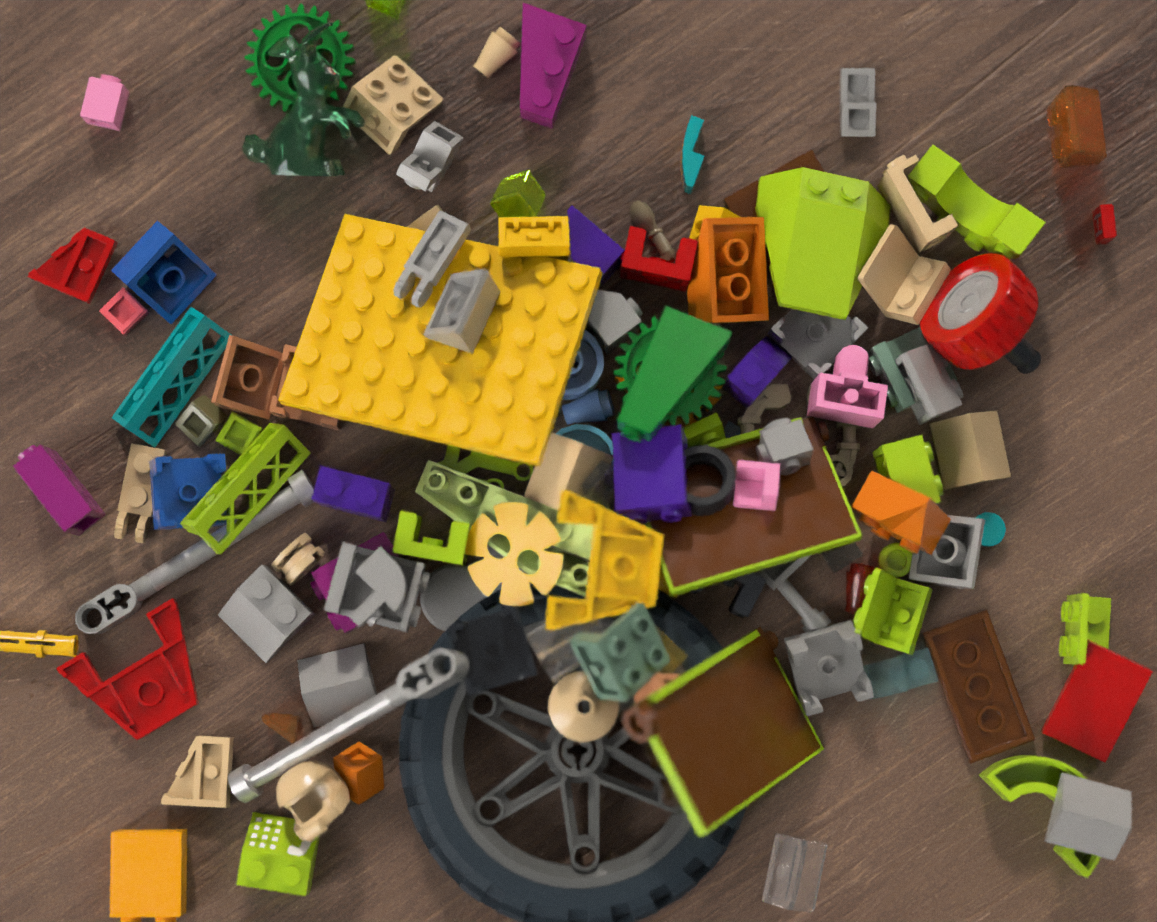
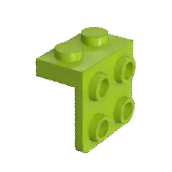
[853,568,933,655]

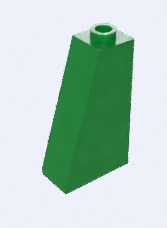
[617,306,732,442]

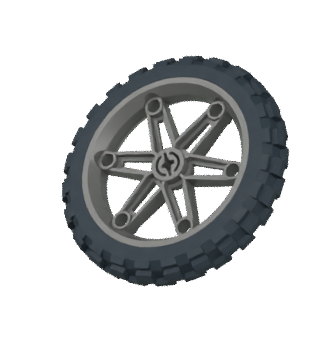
[399,582,748,922]

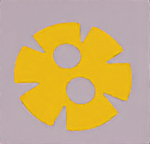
[465,502,563,606]

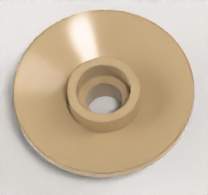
[548,671,619,742]

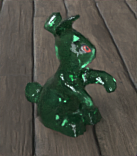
[242,22,365,176]

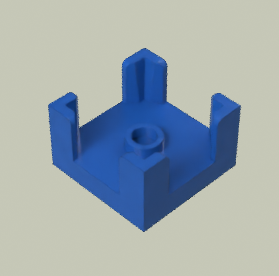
[149,453,226,530]

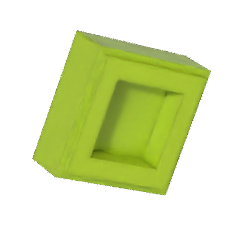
[215,411,263,455]

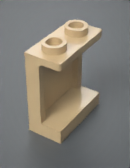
[877,155,958,254]

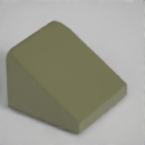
[175,395,228,447]

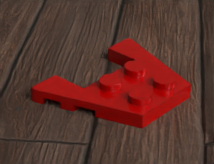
[56,598,199,740]

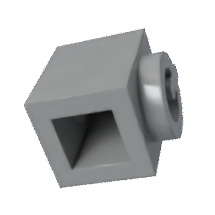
[756,418,813,475]

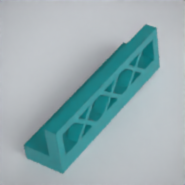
[111,306,233,448]

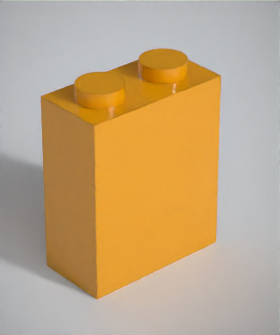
[110,829,187,922]

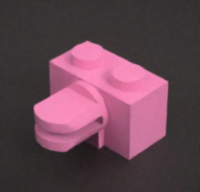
[807,345,888,428]

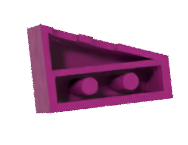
[520,3,587,129]

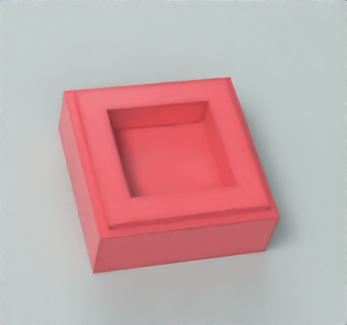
[99,287,149,336]

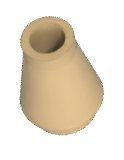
[473,27,521,79]

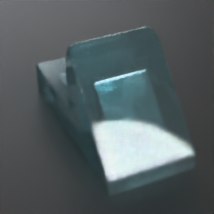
[863,648,938,700]

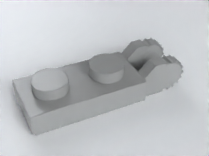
[393,210,472,308]

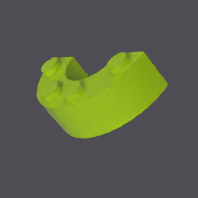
[908,145,1046,260]
[979,755,1101,878]

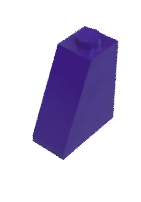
[722,336,792,409]

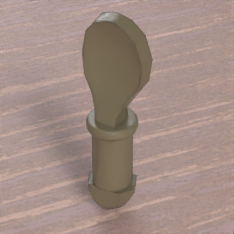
[630,201,676,263]

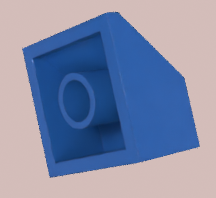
[111,221,217,324]

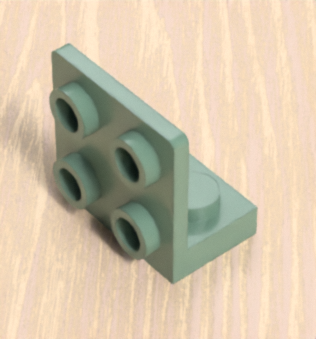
[569,603,670,702]

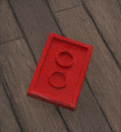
[1041,639,1153,763]

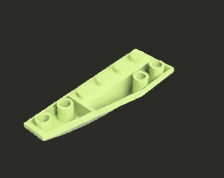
[415,460,593,596]

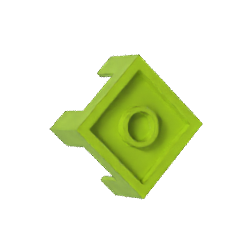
[393,511,470,566]

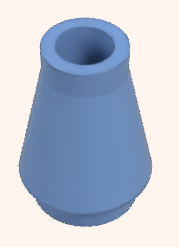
[562,388,615,425]

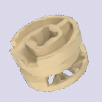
[271,533,325,586]

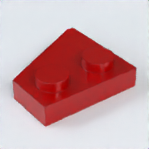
[27,227,118,304]

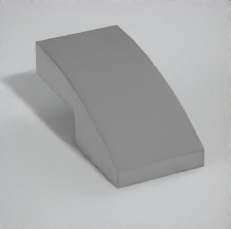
[840,68,876,137]

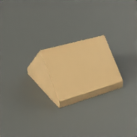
[930,411,1011,491]
[524,433,613,510]

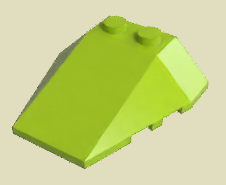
[755,167,891,320]

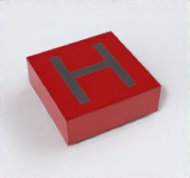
[1092,204,1117,245]

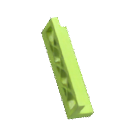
[180,423,311,555]

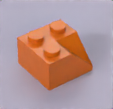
[851,471,951,555]

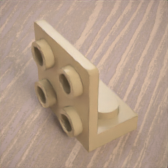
[341,55,443,155]
[858,224,951,325]

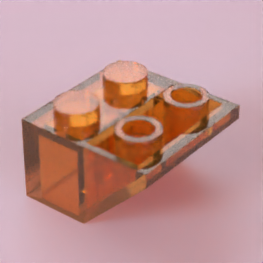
[1047,85,1107,168]

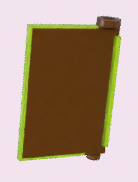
[645,417,862,596]
[623,626,824,837]

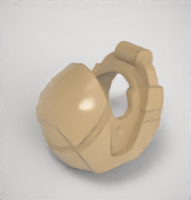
[276,761,350,842]

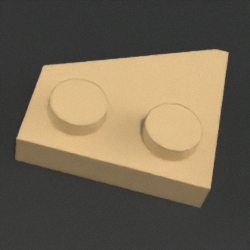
[161,736,234,808]

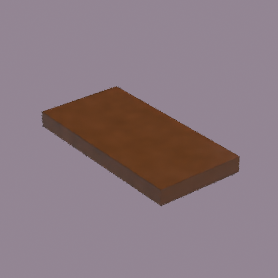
[921,610,1036,764]

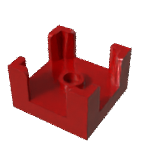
[620,226,698,292]

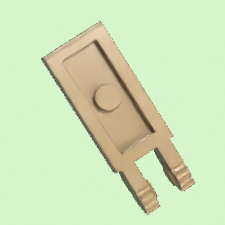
[114,443,167,544]

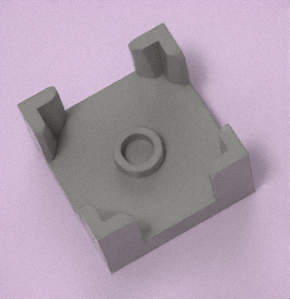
[767,309,868,379]
[784,620,874,716]

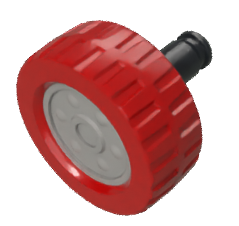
[920,253,1041,374]

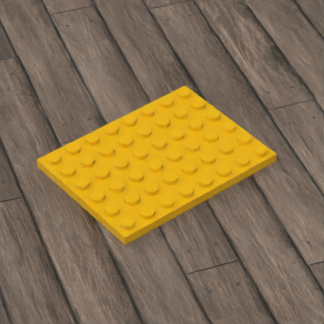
[278,214,603,467]

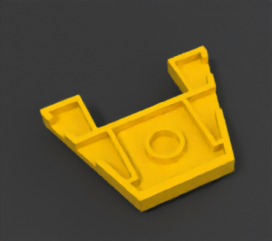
[545,490,664,630]

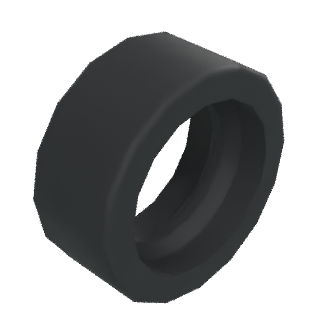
[685,445,736,516]

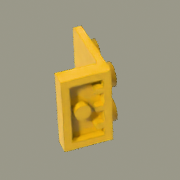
[498,216,570,261]

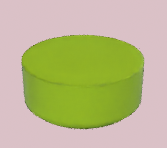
[878,543,913,578]

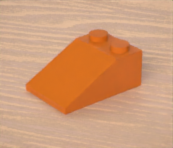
[687,217,769,324]

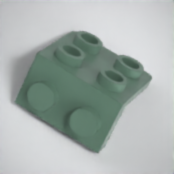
[868,327,957,413]

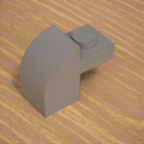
[396,121,464,192]
[349,547,408,627]

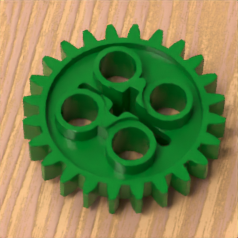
[245,3,356,116]
[614,316,727,426]

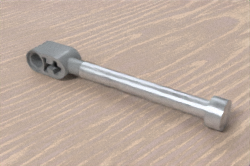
[75,470,314,634]
[228,649,470,803]

